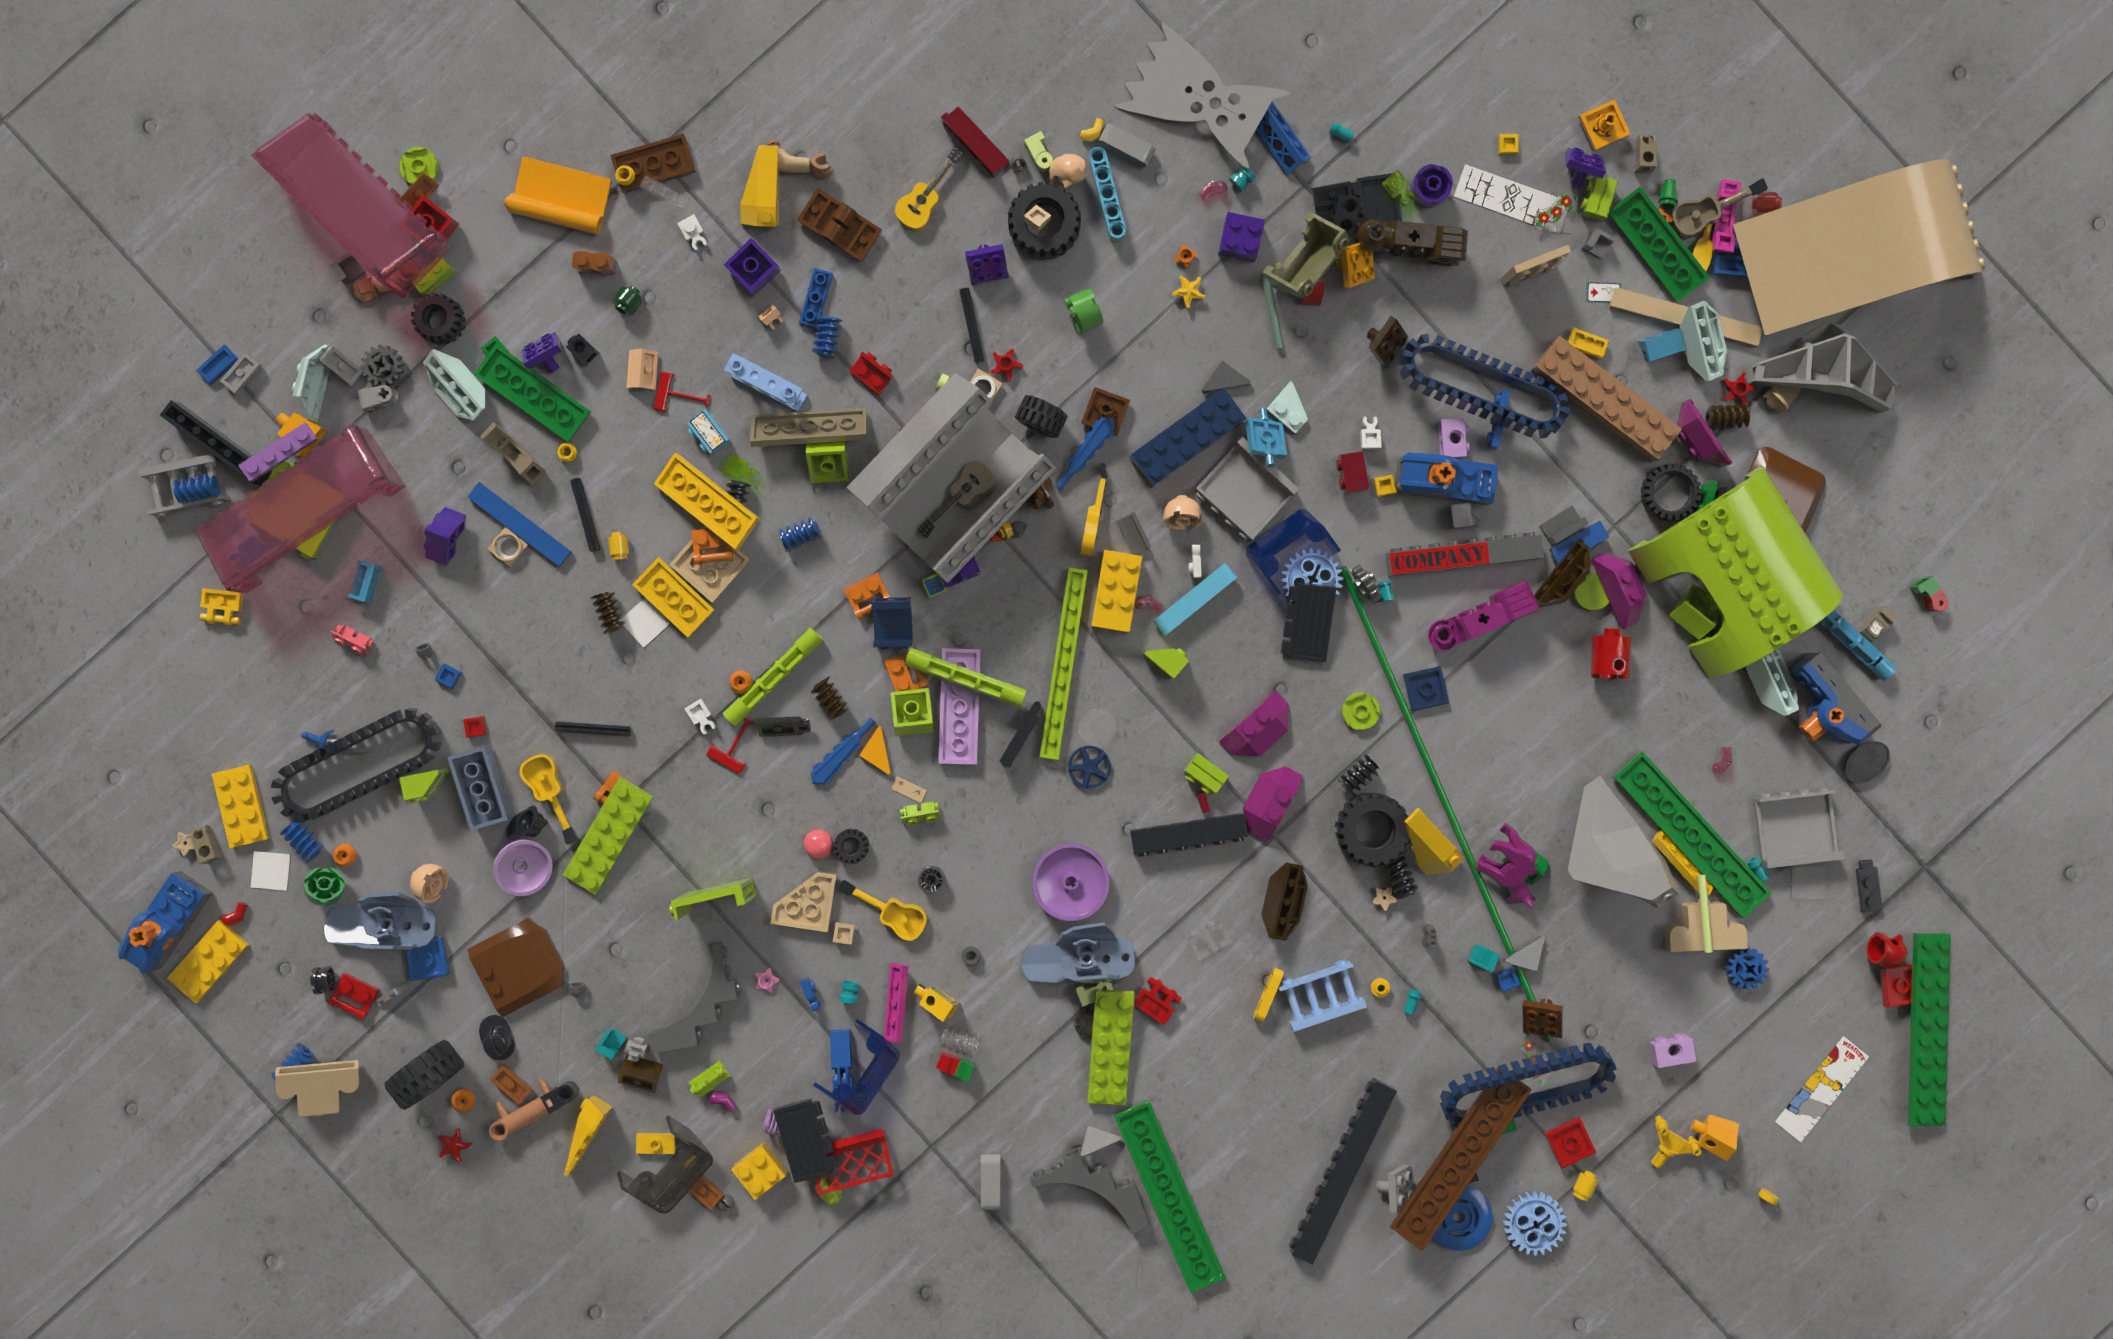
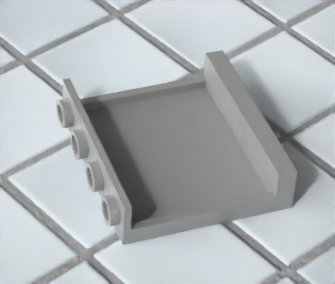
[1195,437,1299,541]
[1753,786,1844,868]

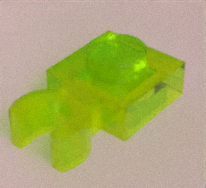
[1382,170,1415,207]
[723,453,760,483]

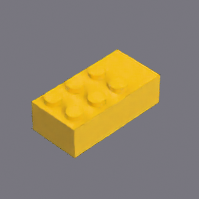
[1091,550,1142,633]

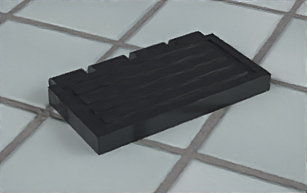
[1351,173,1402,254]
[1281,582,1336,662]
[773,1098,839,1183]

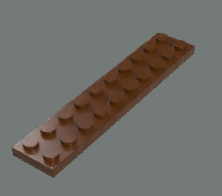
[1389,1067,1532,1251]

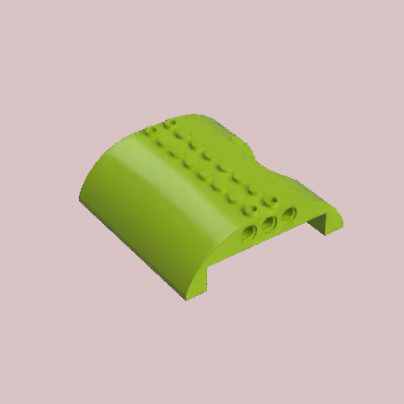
[1627,465,1843,678]

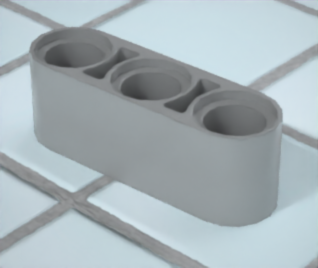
[1098,124,1156,167]
[981,1154,1001,1210]

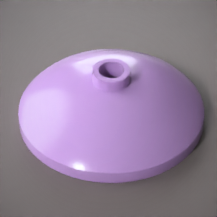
[493,840,553,896]

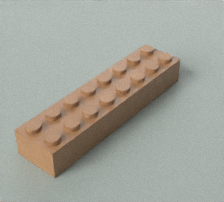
[1531,336,1682,462]

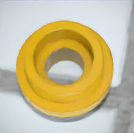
[615,166,635,185]
[557,443,577,462]
[998,521,1013,540]
[1371,978,1390,998]

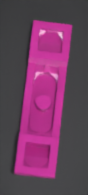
[1712,179,1741,253]

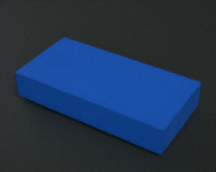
[196,344,239,385]

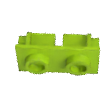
[900,801,941,826]
[688,1060,731,1098]

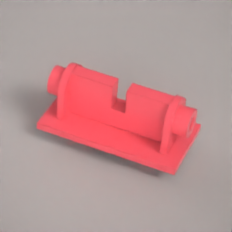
[331,625,374,656]

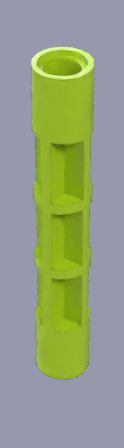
[723,627,824,727]
[904,648,1027,708]

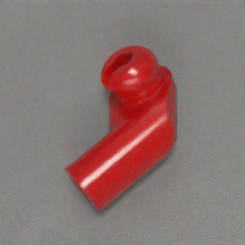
[221,902,248,926]

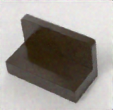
[618,1054,663,1093]

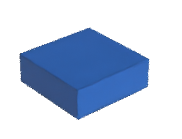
[435,663,462,689]
[1494,967,1520,993]

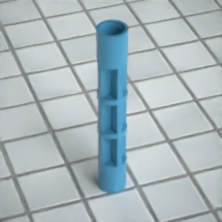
[1819,610,1897,681]

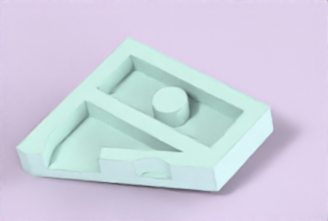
[1267,381,1308,434]

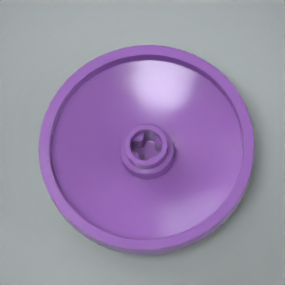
[1032,843,1110,921]

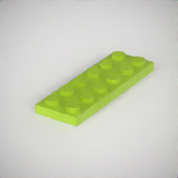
[563,777,654,895]
[1087,989,1134,1105]

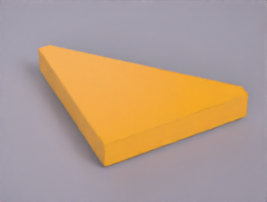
[859,726,891,775]

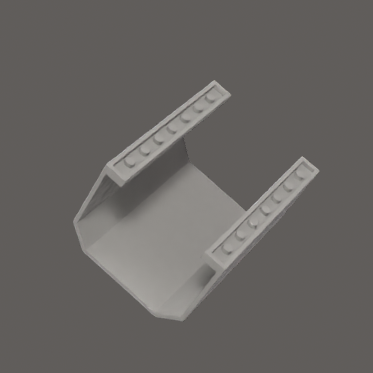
[847,373,1056,583]

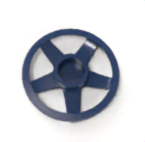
[1068,746,1111,789]

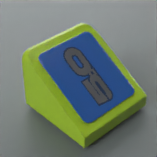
[922,573,947,598]

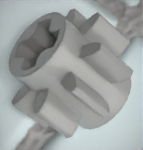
[625,1037,648,1062]

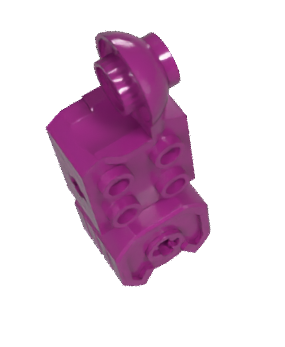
[1428,581,1539,651]

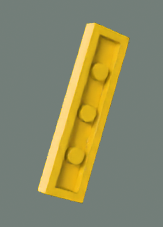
[1652,830,1713,896]

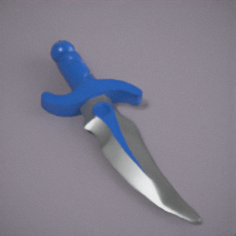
[301,730,373,755]

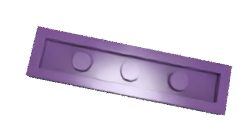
[238,422,318,482]

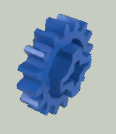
[1725,947,1769,990]

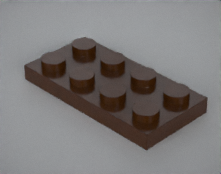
[610,133,696,193]

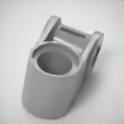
[358,385,399,411]

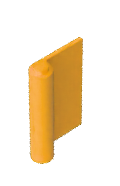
[504,156,612,235]

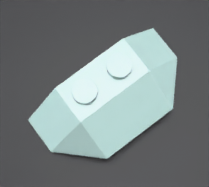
[1679,301,1727,381]
[292,345,330,423]
[423,349,485,421]
[1746,649,1799,716]

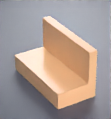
[626,348,658,390]

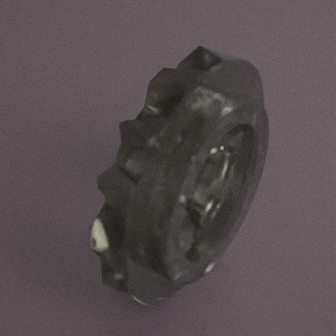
[1074,1007,1094,1039]

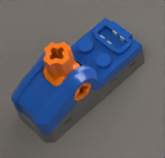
[1395,452,1498,505]
[1789,652,1882,745]
[118,871,213,974]

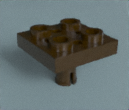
[1367,316,1408,368]

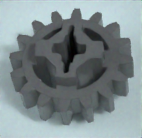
[360,344,405,386]
[1350,564,1382,604]

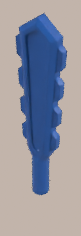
[1056,417,1115,490]
[811,717,876,785]

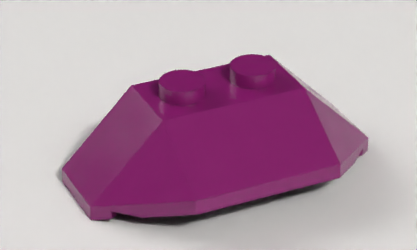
[1677,398,1733,467]
[1591,553,1648,630]
[1219,690,1288,757]
[1242,766,1303,842]

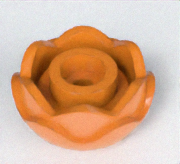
[729,670,753,694]
[333,844,357,868]
[451,1088,476,1113]

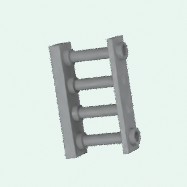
[138,454,231,519]

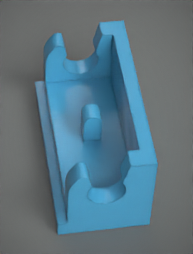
[1638,329,1686,362]
[348,560,382,603]

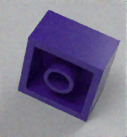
[1218,212,1265,262]
[724,238,781,296]

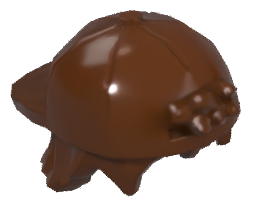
[1026,476,1054,510]

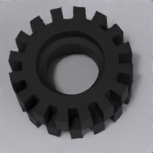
[833,828,869,864]

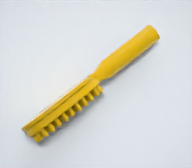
[1693,224,1713,271]

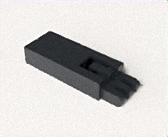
[999,701,1041,767]

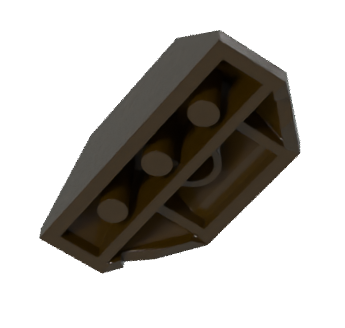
[1534,539,1590,608]
[1261,862,1308,941]

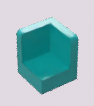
[1468,943,1500,972]
[595,1027,627,1060]

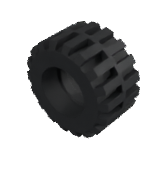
[411,293,466,345]
[1015,395,1068,438]

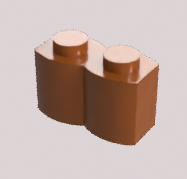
[572,251,616,276]

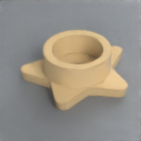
[173,832,195,856]
[1372,887,1397,911]

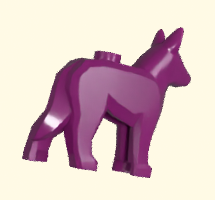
[1475,823,1537,908]

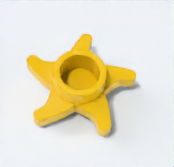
[1172,276,1205,309]

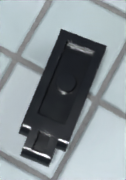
[757,716,811,737]
[1856,859,1883,913]

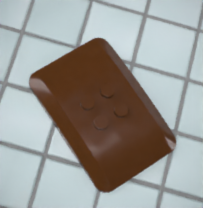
[1743,447,1826,533]

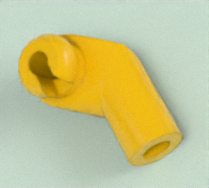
[1080,118,1105,142]

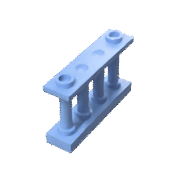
[724,353,808,412]
[1278,959,1367,1032]

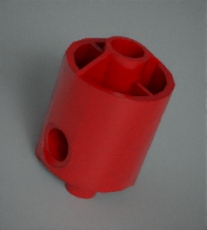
[1591,628,1632,679]

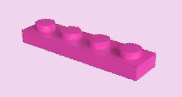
[884,963,909,1043]

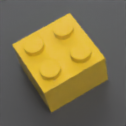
[731,1141,788,1200]

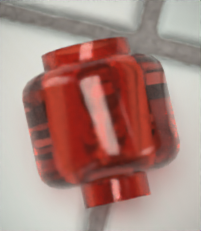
[1751,191,1782,216]

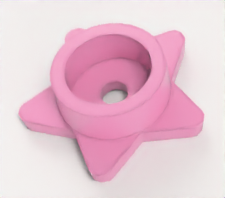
[755,968,779,993]

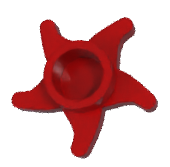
[990,348,1023,382]
[1724,372,1757,404]
[438,1128,472,1163]

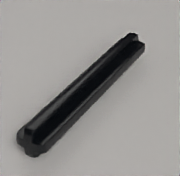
[959,288,985,363]
[570,478,600,552]
[554,721,632,737]

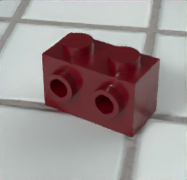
[1335,451,1369,494]

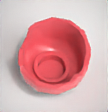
[804,829,834,860]

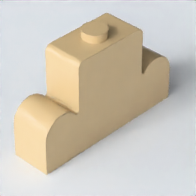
[1664,899,1748,952]
[275,1060,359,1117]

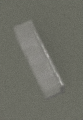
[640,175,690,210]

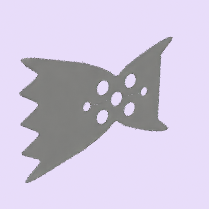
[1115,23,1291,168]

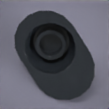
[506,805,548,841]
[479,1015,515,1060]

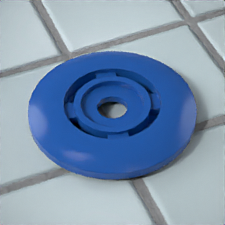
[1432,1184,1493,1251]

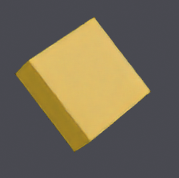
[1498,134,1519,155]
[1373,475,1397,497]

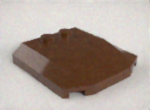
[467,917,564,1017]

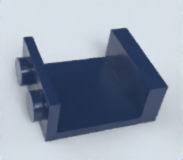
[871,597,913,650]

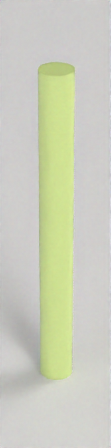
[1698,875,1713,953]

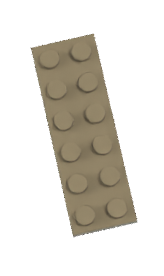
[750,408,867,447]

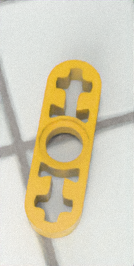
[1253,967,1284,1022]

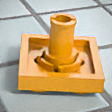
[1578,99,1631,152]
[1336,243,1375,288]

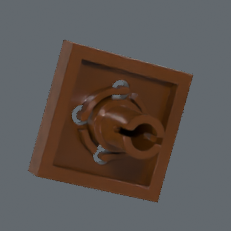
[1081,387,1130,437]
[1522,999,1563,1039]

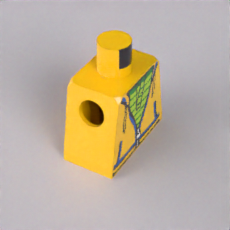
[914,984,960,1022]

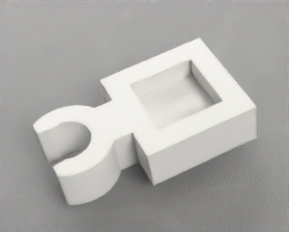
[677,214,708,252]
[1360,417,1382,450]
[1188,545,1201,578]
[684,698,716,734]

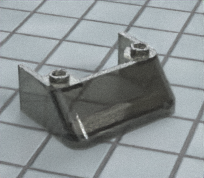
[617,1115,713,1214]

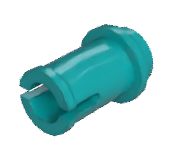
[1329,122,1355,143]
[1747,857,1770,882]
[1403,989,1422,1015]

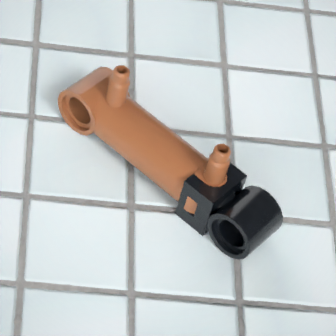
[489,1078,579,1141]

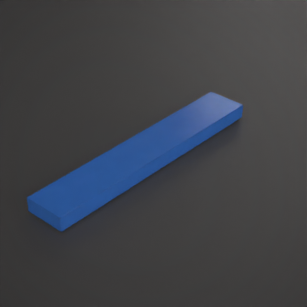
[468,482,572,567]

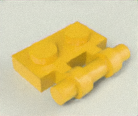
[200,588,244,626]

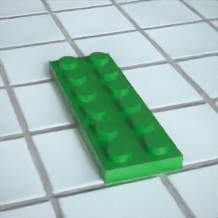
[1609,186,1711,302]
[474,344,592,443]

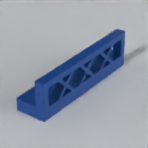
[1256,101,1311,175]

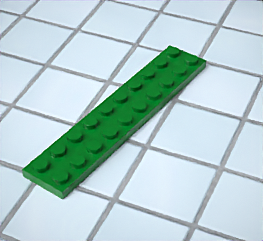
[1612,751,1772,919]
[1908,933,1951,1127]
[1114,1100,1226,1293]

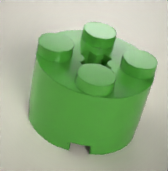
[1064,288,1104,334]

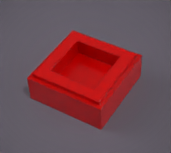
[463,716,487,738]

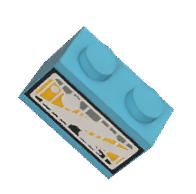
[687,409,731,456]

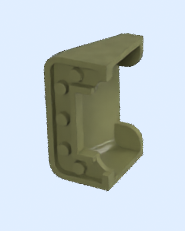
[1263,211,1349,298]

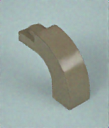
[480,422,546,485]

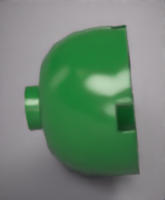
[303,867,345,906]

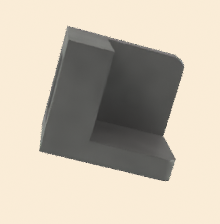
[1581,228,1615,259]
[330,253,365,285]
[1447,503,1473,530]

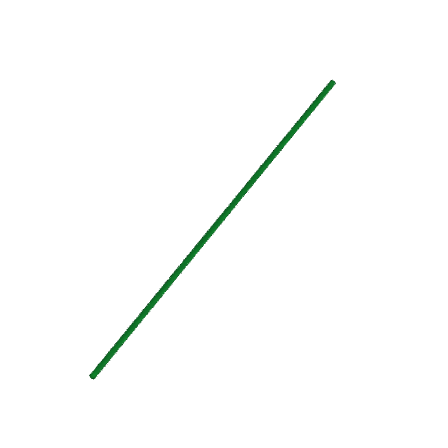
[1339,566,1553,1042]

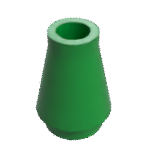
[1658,179,1678,210]

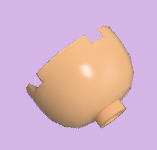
[1163,495,1202,530]
[410,863,449,904]

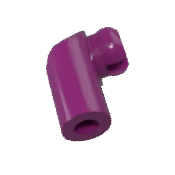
[708,1092,737,1112]

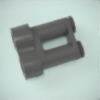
[1422,923,1437,948]

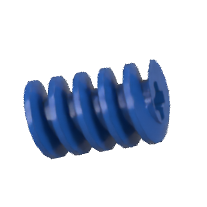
[812,316,843,359]
[173,474,220,504]
[779,517,822,552]
[280,822,323,863]
[271,1043,315,1081]

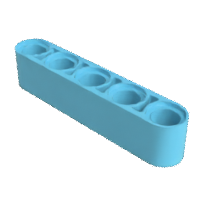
[1089,147,1126,242]
[1153,562,1237,636]

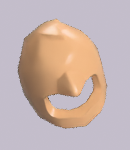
[1049,154,1087,189]

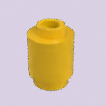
[608,532,629,560]
[1573,1170,1598,1201]

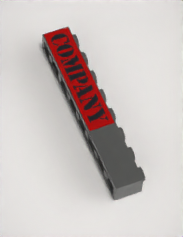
[1385,532,1544,577]

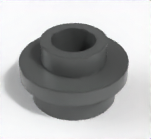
[962,946,981,966]

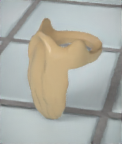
[1763,387,1801,415]

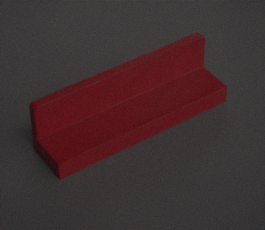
[941,107,1009,178]

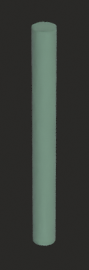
[1261,274,1284,350]

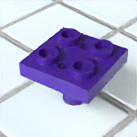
[1565,147,1606,187]
[965,244,1009,285]
[522,332,562,373]

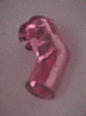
[1198,181,1228,200]
[1134,595,1163,612]
[1712,747,1732,774]

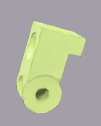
[1024,131,1053,172]
[1075,982,1113,1006]

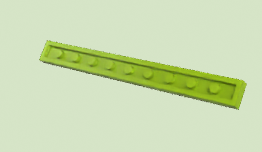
[1040,568,1088,760]

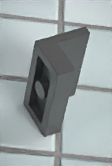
[1540,505,1589,545]
[1116,512,1151,555]

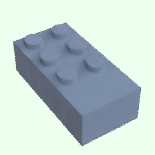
[447,744,513,831]

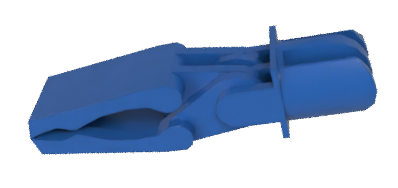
[830,1029,854,1112]

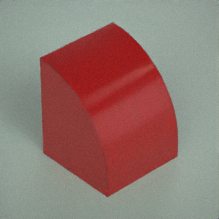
[1301,282,1325,306]

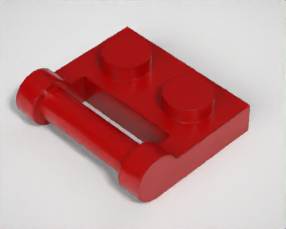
[328,973,380,1021]

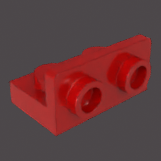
[849,351,894,395]

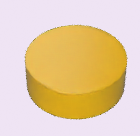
[1758,1188,1779,1205]

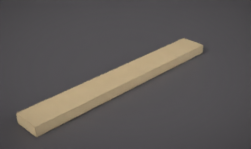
[1609,287,1763,347]

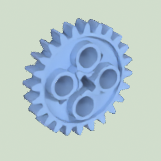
[1280,548,1343,602]
[1503,1191,1567,1256]

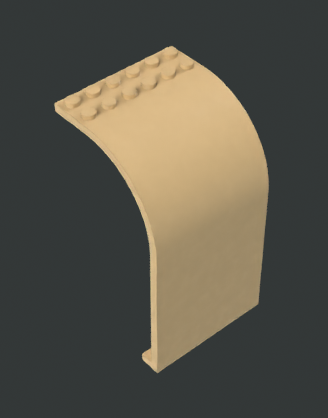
[1733,159,1985,336]

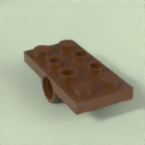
[797,188,882,263]

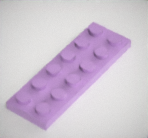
[939,648,981,765]

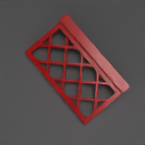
[815,1129,894,1195]

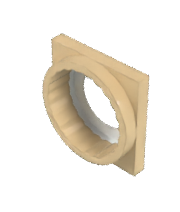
[970,369,1003,408]
[488,527,528,567]

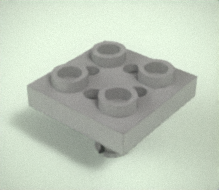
[1376,1165,1413,1213]

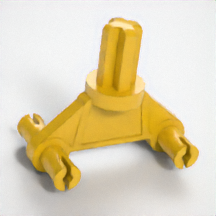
[1651,1116,1701,1168]

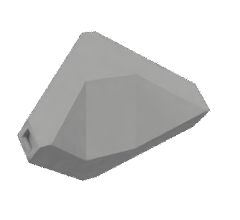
[1748,323,1897,413]
[1568,776,1680,908]

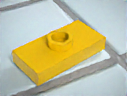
[1567,328,1610,359]
[636,1133,676,1154]

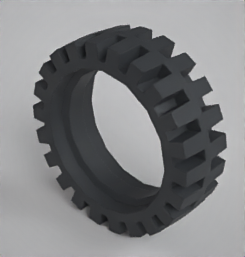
[1640,463,1702,521]

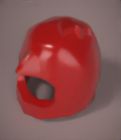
[1866,932,1908,968]

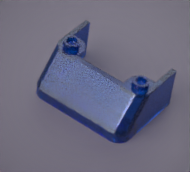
[1245,509,1341,597]
[812,1019,900,1115]

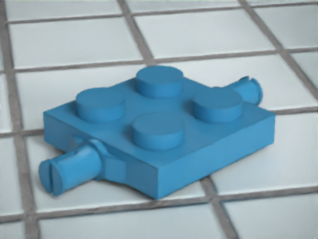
[1245,408,1287,468]

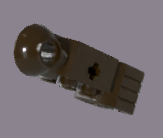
[1357,219,1468,266]

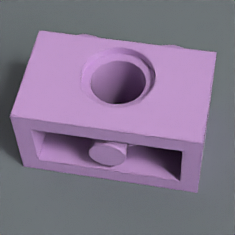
[1438,418,1469,459]
[1649,1033,1696,1068]

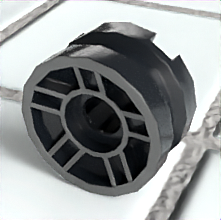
[918,866,945,894]
[310,966,336,995]

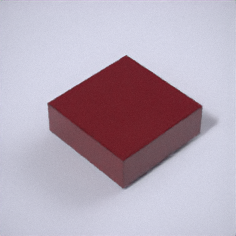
[1197,792,1211,813]

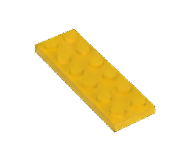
[654,453,760,550]

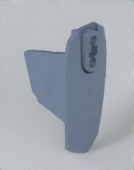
[324,892,437,951]
[1021,922,1135,983]

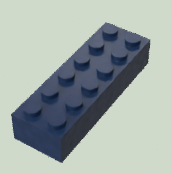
[1129,388,1247,488]

